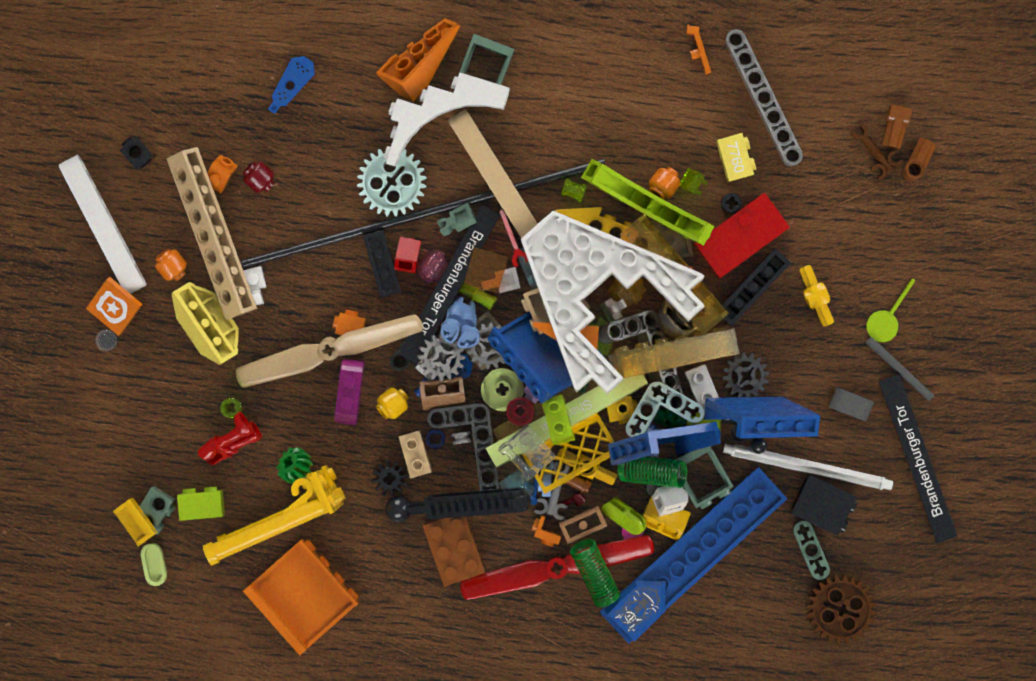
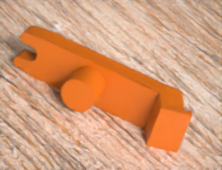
[686,24,711,75]

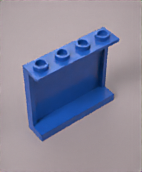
[488,311,605,403]
[704,397,820,438]
[608,422,721,465]

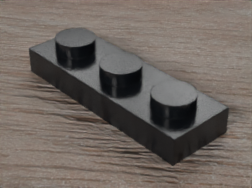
[363,230,401,298]

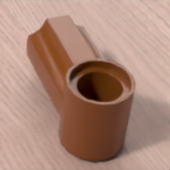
[882,104,912,150]
[902,137,937,181]

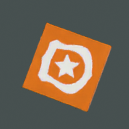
[86,277,143,336]

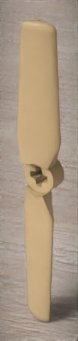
[236,315,423,388]

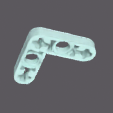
[626,382,705,437]

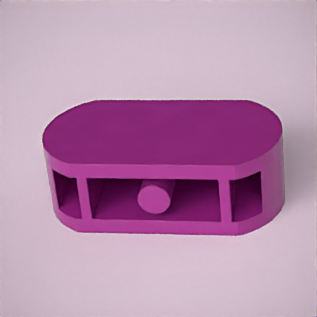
[335,359,365,425]

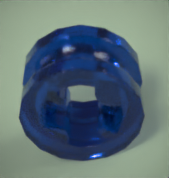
[426,429,445,449]

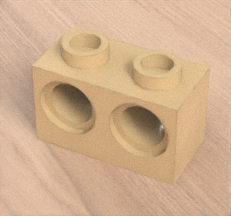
[399,430,432,478]

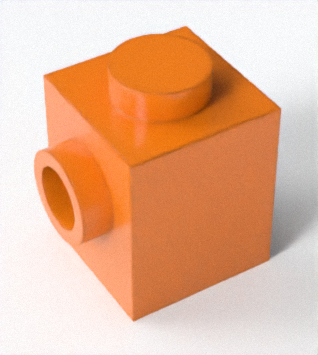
[332,310,366,335]

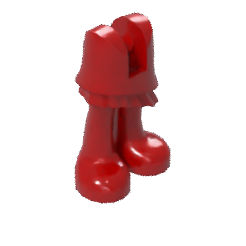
[197,412,262,465]

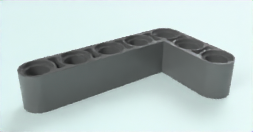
[598,310,684,410]
[427,403,500,491]

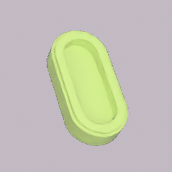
[141,543,167,586]

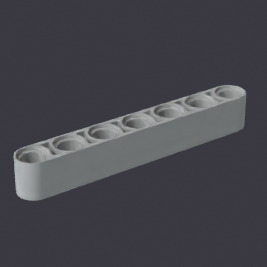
[725,29,803,167]

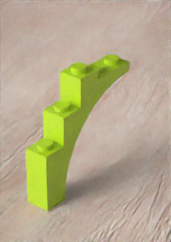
[581,159,714,245]

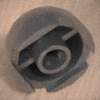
[658,299,702,338]

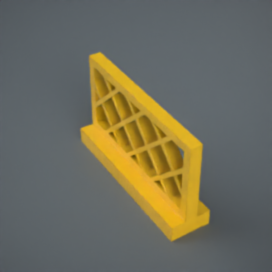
[522,412,614,494]

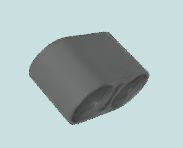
[829,387,874,422]

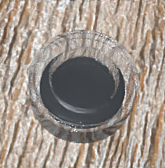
[95,330,118,351]

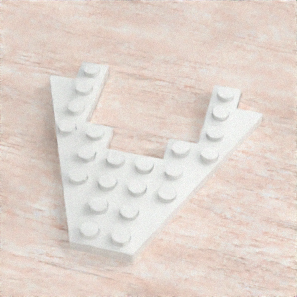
[521,211,704,394]

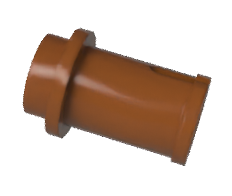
[564,471,592,494]

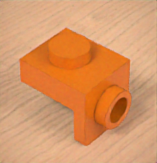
[207,155,238,194]
[532,515,561,547]

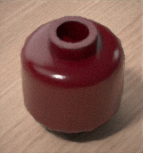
[242,161,275,193]

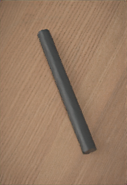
[865,337,934,401]

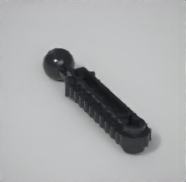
[385,487,531,523]

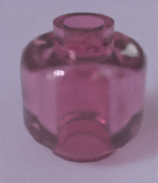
[417,250,448,283]

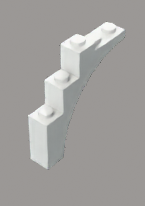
[384,73,510,167]

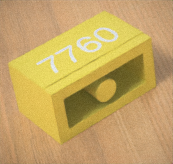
[716,133,756,183]

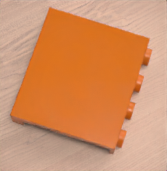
[243,538,359,655]

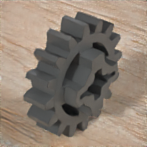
[722,353,769,397]

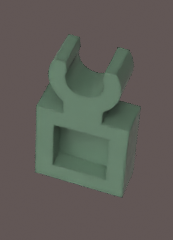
[437,203,477,236]

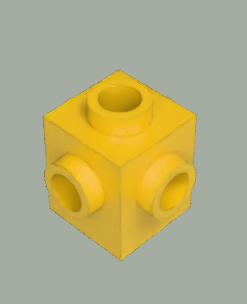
[607,395,637,424]

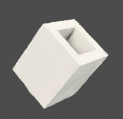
[652,486,688,516]

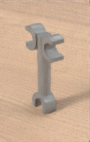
[535,462,571,520]

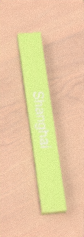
[486,364,648,468]

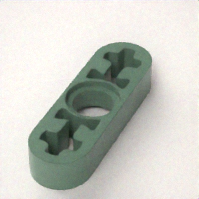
[793,520,830,580]

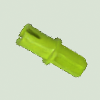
[459,281,497,310]

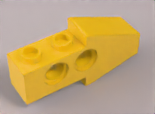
[555,207,640,245]

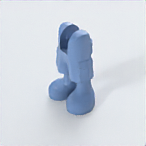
[441,296,480,348]

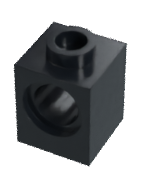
[119,136,155,171]

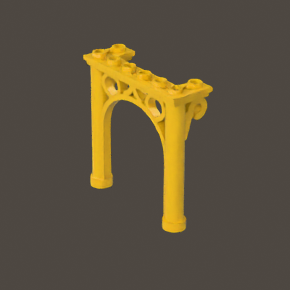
[203,465,346,566]

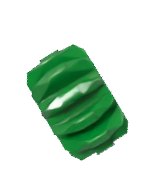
[276,447,314,484]

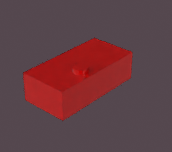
[693,192,790,279]

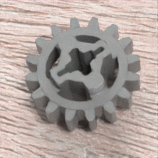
[467,323,505,369]
[417,333,465,381]

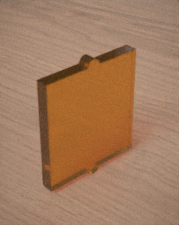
[464,247,508,294]

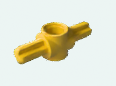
[799,265,834,327]
[557,448,617,485]

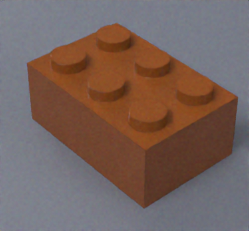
[423,516,486,587]

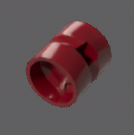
[506,397,535,426]

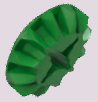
[653,408,686,428]

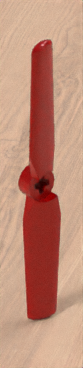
[460,535,654,600]

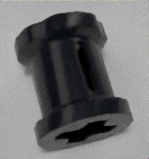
[721,193,741,213]

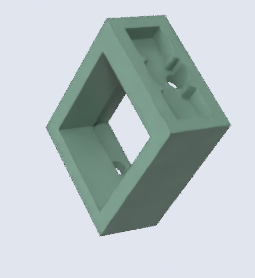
[458,34,514,85]
[671,446,734,509]

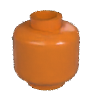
[649,167,680,199]
[155,249,187,281]

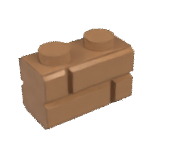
[419,377,466,410]
[559,505,607,544]

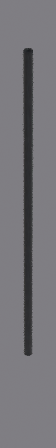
[240,159,606,269]

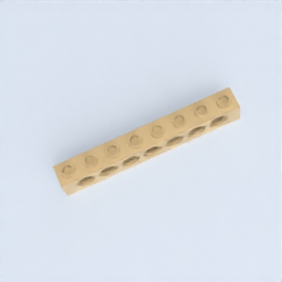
[167,147,257,320]

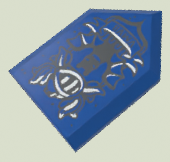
[604,580,666,642]

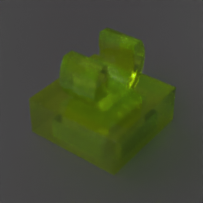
[680,168,707,195]

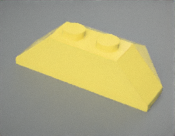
[171,282,239,365]

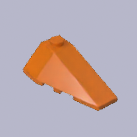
[376,18,460,102]

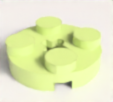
[481,368,524,411]

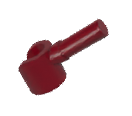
[557,492,586,507]

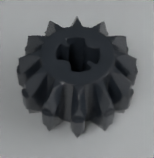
[372,460,408,497]

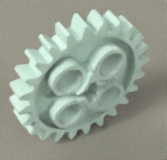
[357,149,427,217]

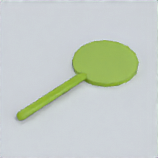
[866,279,915,342]

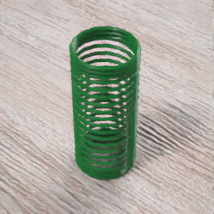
[618,457,687,488]
[570,539,620,607]

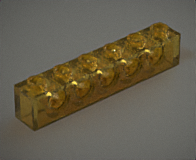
[620,214,728,334]

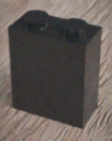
[789,474,858,536]

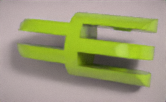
[601,497,646,535]

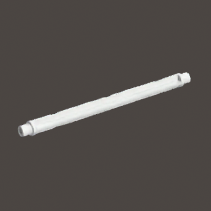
[723,443,893,490]

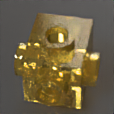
[608,278,646,307]

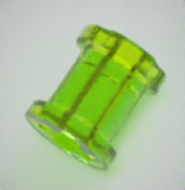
[561,178,587,203]
[220,398,242,418]

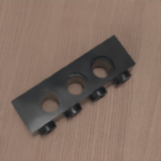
[715,248,791,326]

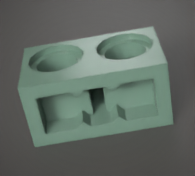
[140,486,176,535]

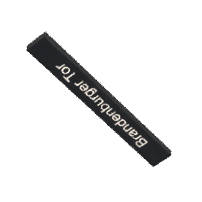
[399,205,500,365]
[878,374,957,543]

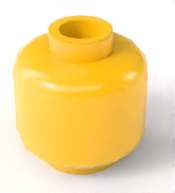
[376,388,409,419]

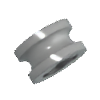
[451,431,472,445]

